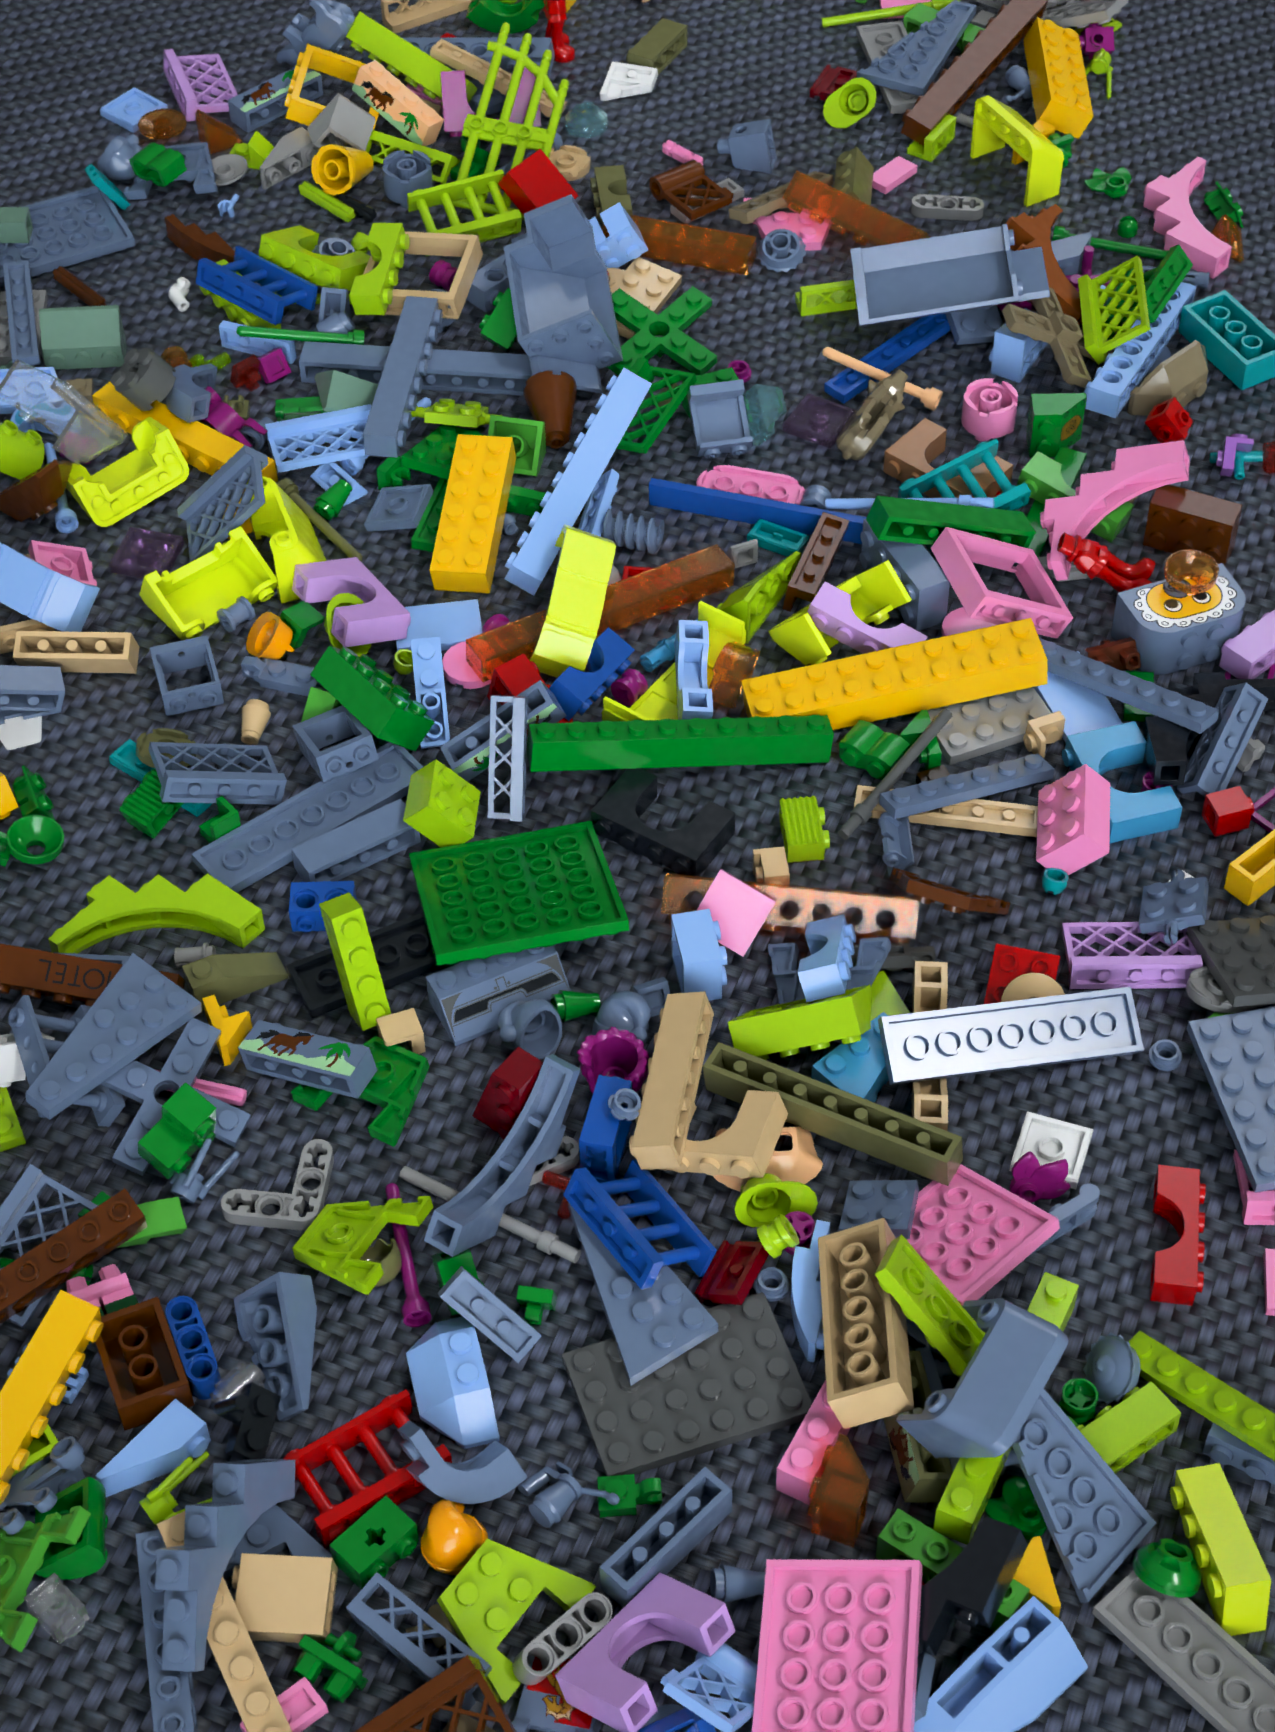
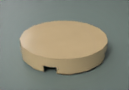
[549,145,591,181]

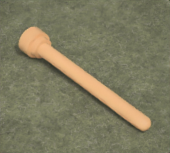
[822,347,943,411]

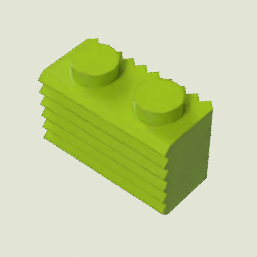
[779,795,830,863]

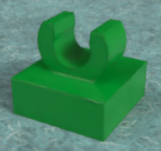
[376,456,411,490]
[516,1285,557,1326]

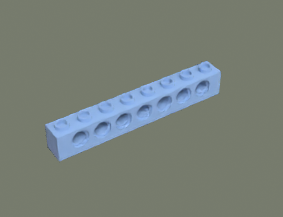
[1084,282,1196,419]

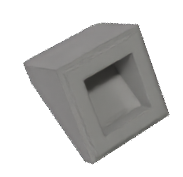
[725,539,758,569]

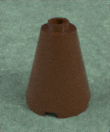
[523,370,577,448]

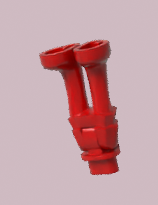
[543,0,575,63]
[1057,532,1155,592]

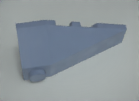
[233,1272,317,1422]

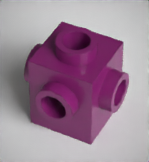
[1079,23,1114,60]

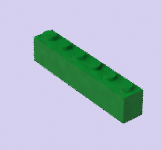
[866,496,1036,548]

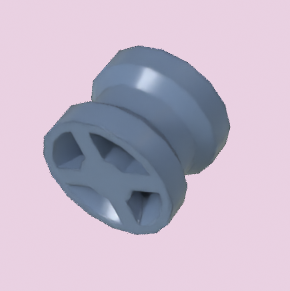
[800,485,832,510]

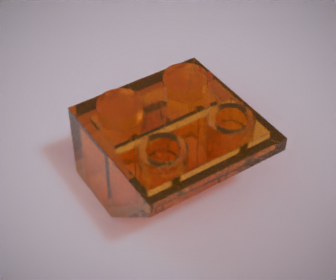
[807,1433,870,1548]

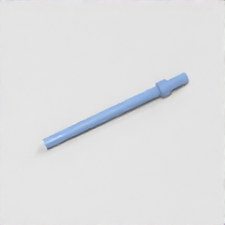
[825,495,994,510]

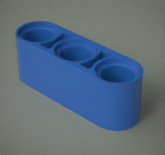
[165,1295,222,1400]

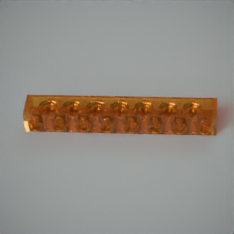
[661,873,919,943]

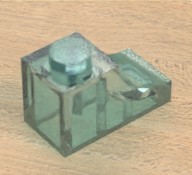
[743,384,787,446]

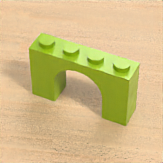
[258,225,370,291]

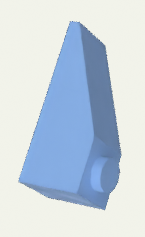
[95,1399,211,1497]

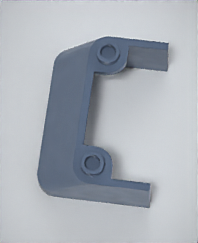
[896,1298,1068,1458]

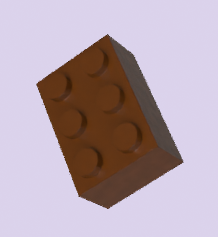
[1143,484,1243,566]
[95,1297,195,1431]

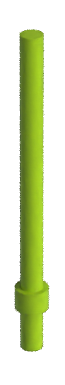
[821,0,960,28]

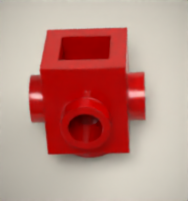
[1145,397,1193,443]

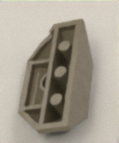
[1127,340,1208,416]

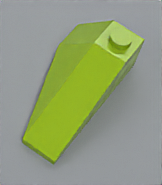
[717,551,801,644]

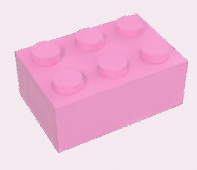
[1036,764,1110,876]

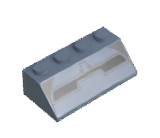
[426,946,571,1046]

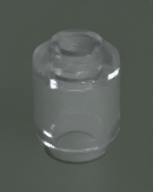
[210,1361,265,1404]

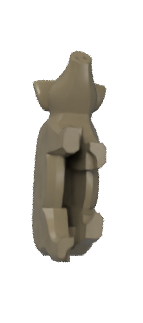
[836,369,908,461]

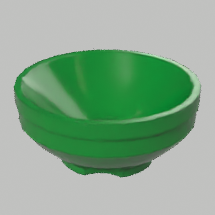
[6,815,64,865]
[1132,1538,1202,1598]

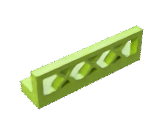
[365,130,461,184]
[795,279,857,317]

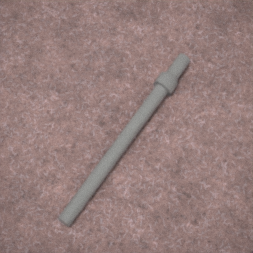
[399,1166,581,1263]

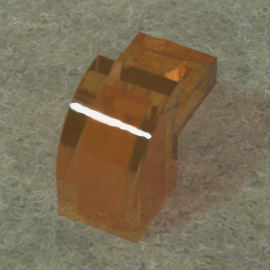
[709,641,761,709]

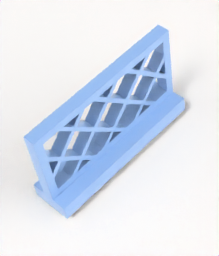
[265,404,371,473]

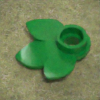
[1084,167,1132,198]
[984,1476,1047,1540]

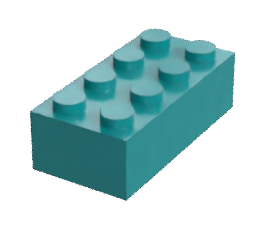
[1178,290,1275,390]

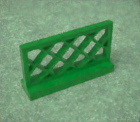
[586,357,697,454]

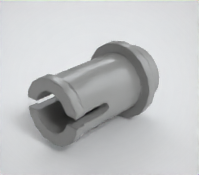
[174,943,216,968]

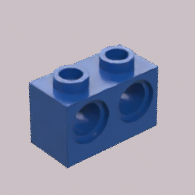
[289,881,357,932]

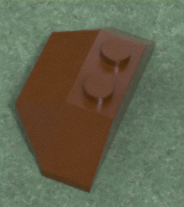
[0,460,72,522]

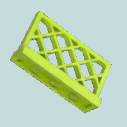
[1078,255,1150,365]

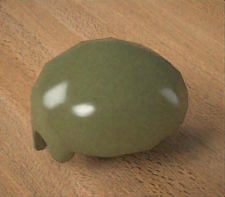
[360,1238,402,1287]

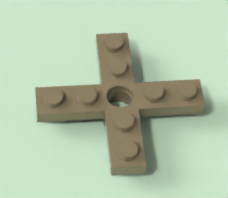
[1002,288,1113,388]

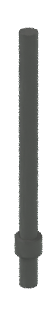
[838,709,952,840]

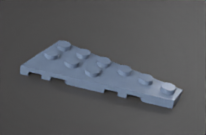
[857,0,976,96]
[25,953,202,1120]
[1012,1389,1156,1603]

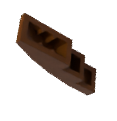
[164,214,243,276]

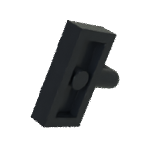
[214,1382,281,1461]

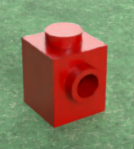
[1202,786,1254,837]

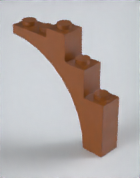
[1005,204,1082,326]

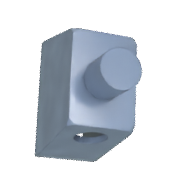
[717,119,777,173]

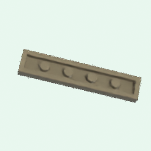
[729,171,833,224]

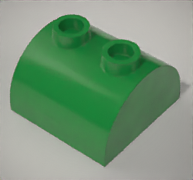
[35,1476,108,1580]

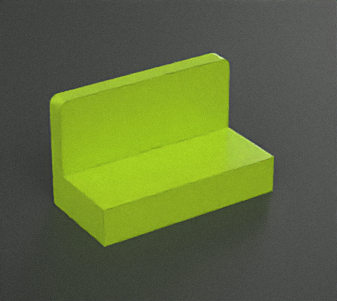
[907,114,956,162]

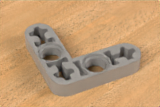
[221,1139,334,1231]

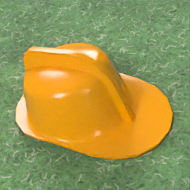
[246,612,295,660]

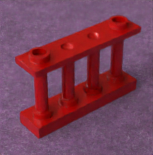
[283,1389,452,1547]

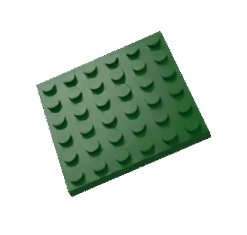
[409,821,630,966]

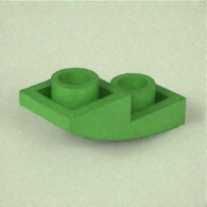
[117,1196,187,1248]

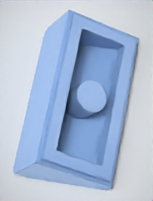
[310,462,368,507]

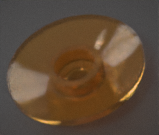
[138,109,187,139]

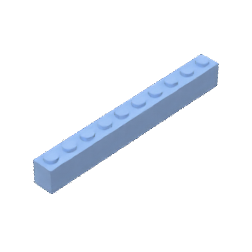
[504,368,652,596]

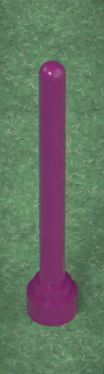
[385,1183,432,1327]

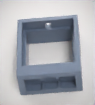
[149,635,224,716]
[292,705,379,783]

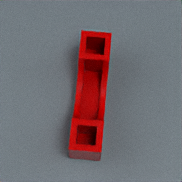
[1150,1164,1206,1306]

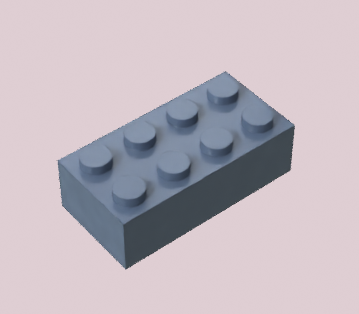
[859,518,950,631]

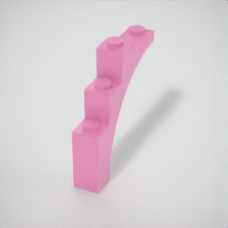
[1143,157,1232,279]
[1040,440,1190,581]

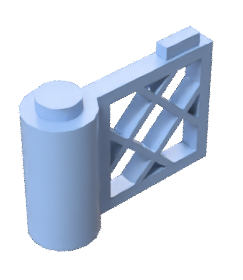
[660,1643,757,1732]

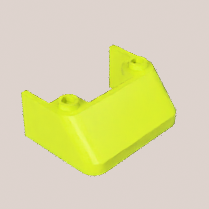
[970,95,1064,207]
[768,560,912,665]

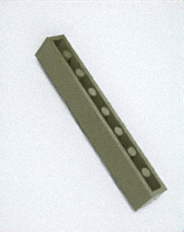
[703,1042,963,1186]

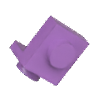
[1216,434,1254,477]

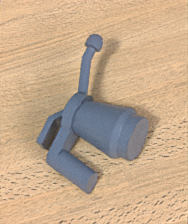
[1004,65,1032,103]
[518,1461,620,1528]

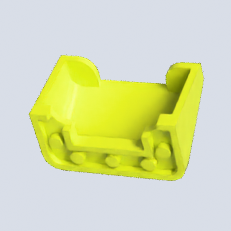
[66,416,189,527]
[247,476,326,604]
[139,526,277,640]

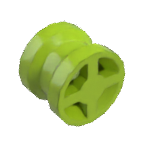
[757,1214,800,1259]

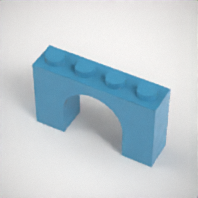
[1062,721,1182,843]

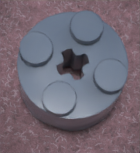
[382,150,433,208]

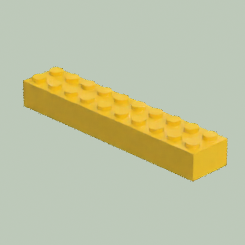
[741,618,1048,730]

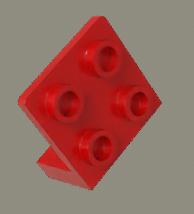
[984,943,1060,1004]

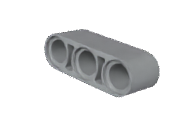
[513,1592,613,1685]

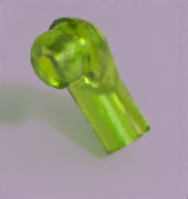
[190,352,231,371]

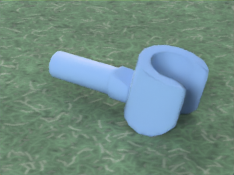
[218,194,239,218]

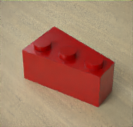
[487,653,573,723]

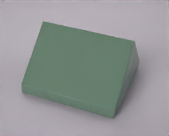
[314,370,378,412]

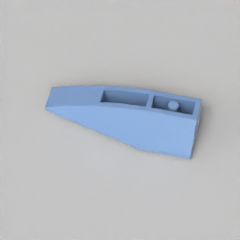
[914,1596,1088,1732]

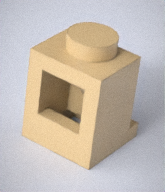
[753,846,790,898]

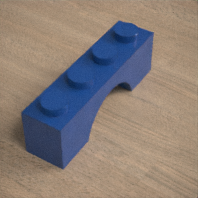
[549,627,635,721]

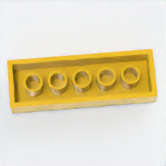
[1023,17,1094,139]
[430,434,516,594]

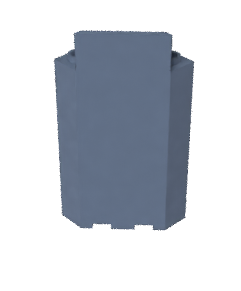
[850,224,1050,327]

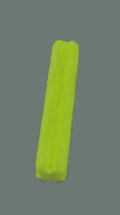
[298,181,356,222]

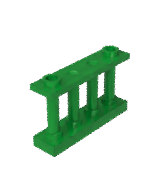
[1103,244,1193,340]

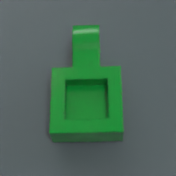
[597,1474,663,1518]

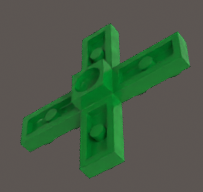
[607,286,718,376]

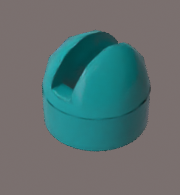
[1042,868,1069,895]

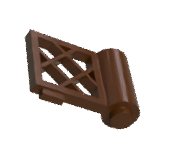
[649,160,733,221]

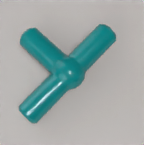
[1209,450,1266,480]

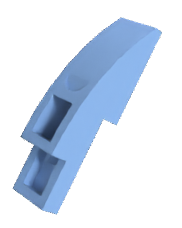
[411,637,450,749]
[791,1220,830,1362]

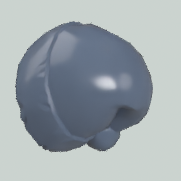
[97,134,142,181]
[592,990,651,1044]
[498,999,562,1059]

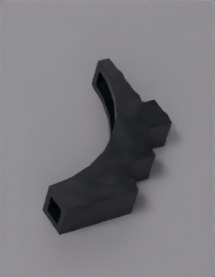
[1143,672,1275,786]
[918,1516,1028,1656]

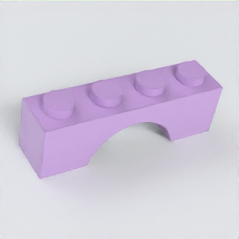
[807,581,928,654]

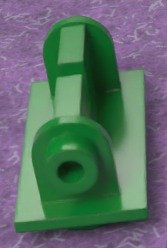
[1204,181,1244,229]
[275,396,326,422]
[12,765,55,820]

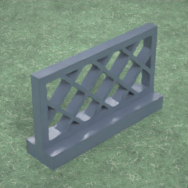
[177,445,268,562]
[148,742,287,805]
[0,1164,98,1329]

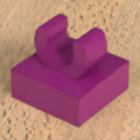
[255,348,291,384]

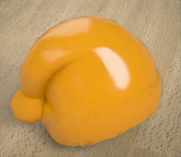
[420,1499,488,1575]

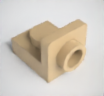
[1023,711,1065,758]

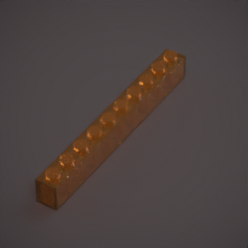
[466,544,735,682]

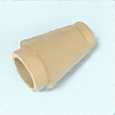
[241,699,271,745]

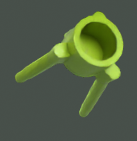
[1085,48,1113,99]
[139,1451,212,1526]

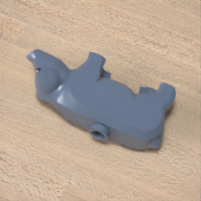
[277,0,355,68]

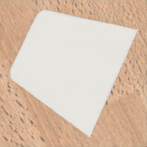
[0,716,42,750]

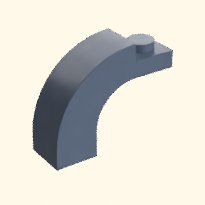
[165,363,218,423]
[398,1421,527,1504]

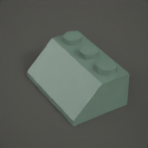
[39,305,127,370]

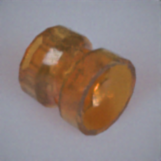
[161,346,193,368]

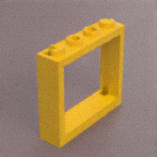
[284,44,379,130]

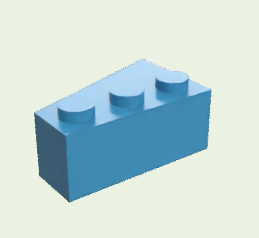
[811,1012,889,1103]

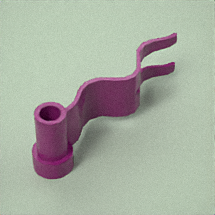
[200,386,268,447]

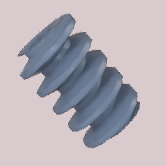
[603,509,665,554]

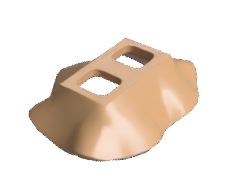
[713,1126,823,1192]

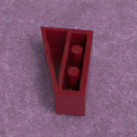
[472,1046,543,1140]

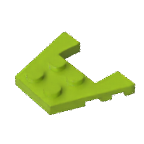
[292,1196,433,1295]
[437,1539,596,1706]

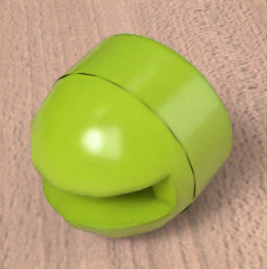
[351,232,370,253]
[393,649,413,675]

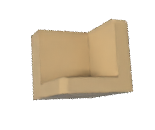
[376,1008,426,1054]

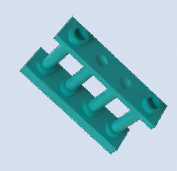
[898,439,1031,553]

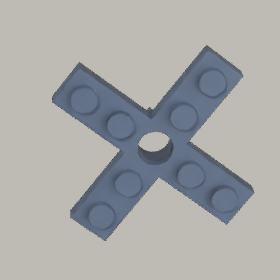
[101,1017,251,1176]

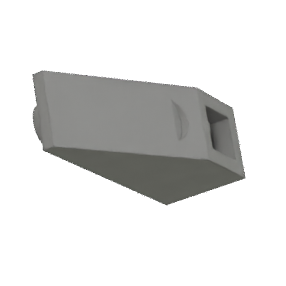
[259,127,320,190]

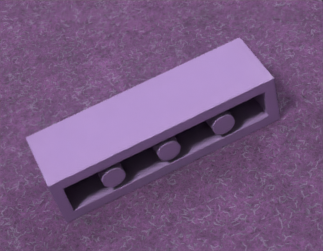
[1219,610,1275,679]

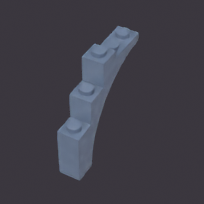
[424,1054,581,1257]
[155,1459,296,1672]

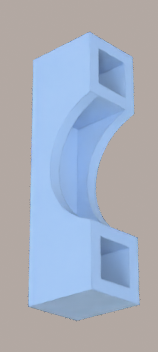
[674,620,713,720]
[797,914,856,1002]

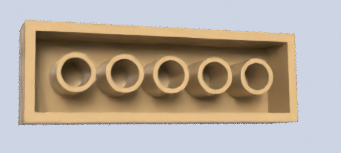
[818,1218,914,1429]

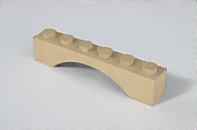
[912,961,948,1131]

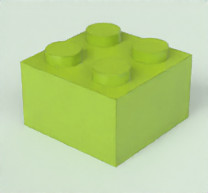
[403,759,481,847]

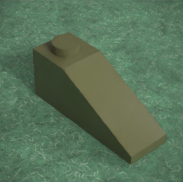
[182,952,289,1011]

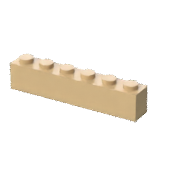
[629,991,714,1170]

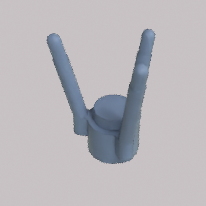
[170,1138,240,1204]

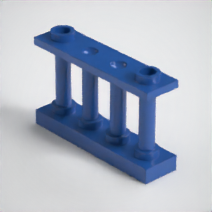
[195,246,318,325]
[563,1159,717,1289]

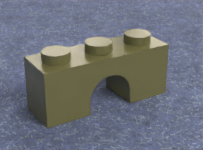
[590,165,633,233]

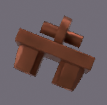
[1085,637,1141,671]

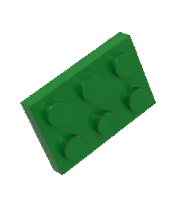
[401,424,487,479]

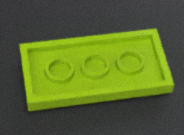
[874,1234,986,1377]

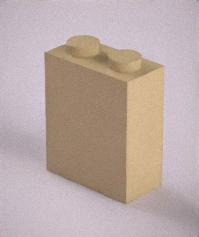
[232,1553,338,1644]

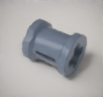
[217,596,255,632]

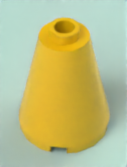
[311,144,374,195]

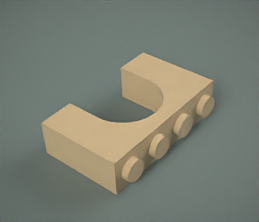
[634,1090,788,1178]

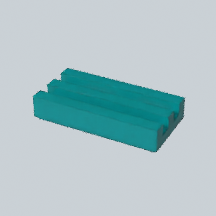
[85,163,130,210]
[747,518,810,557]

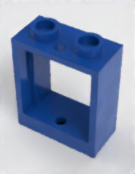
[579,1075,633,1183]

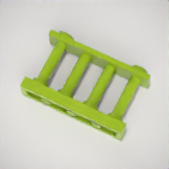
[407,169,522,257]

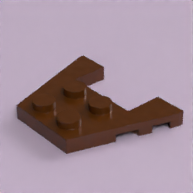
[890,867,1011,915]

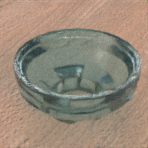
[565,101,608,138]

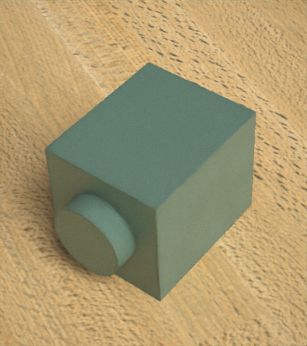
[0,207,33,243]

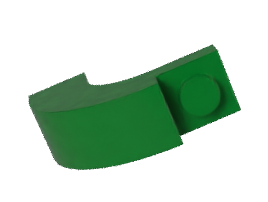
[466,0,545,34]

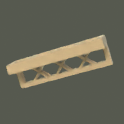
[381,0,473,34]

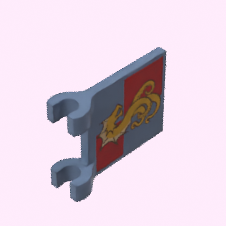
[512,1655,596,1732]

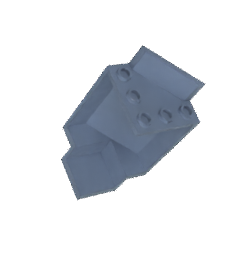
[504,194,623,394]

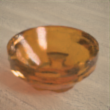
[1164,550,1219,595]

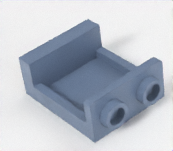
[687,379,753,459]

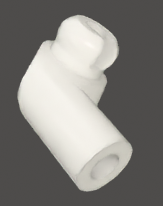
[168,277,190,312]

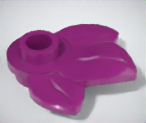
[1009,1151,1071,1203]

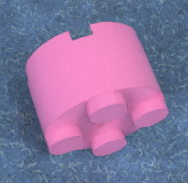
[961,378,1018,442]

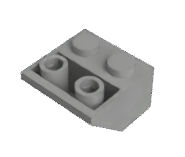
[307,93,376,151]

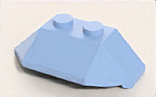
[406,1316,500,1449]

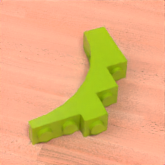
[48,873,265,954]

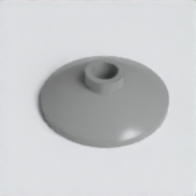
[212,154,248,186]

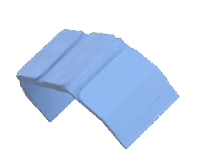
[0,542,100,632]

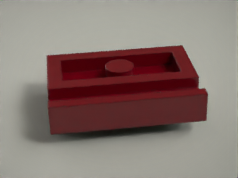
[810,64,857,101]
[694,1241,769,1305]

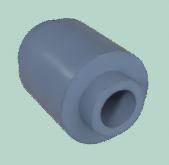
[316,310,355,334]

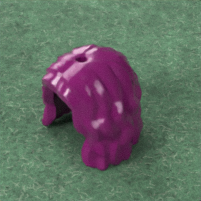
[577,1027,649,1094]

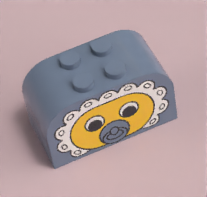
[1111,563,1246,675]

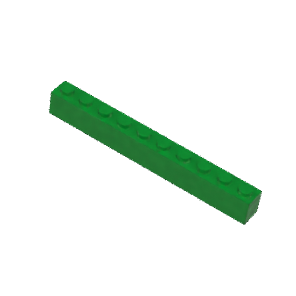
[527,715,834,772]

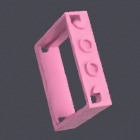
[930,527,1073,639]

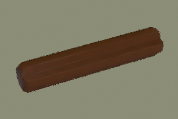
[53,266,106,306]

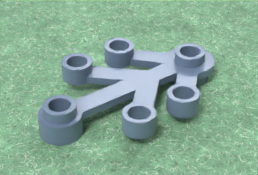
[0,1436,85,1535]

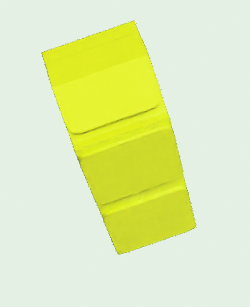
[529,524,616,678]
[602,601,746,721]

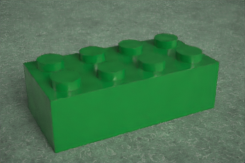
[310,645,434,751]

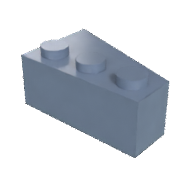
[0,665,65,725]

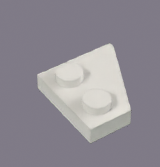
[600,62,658,101]

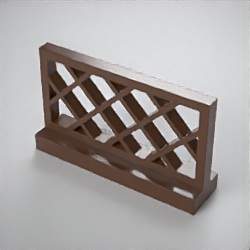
[354,1655,516,1732]

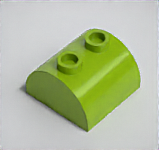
[0,420,45,480]

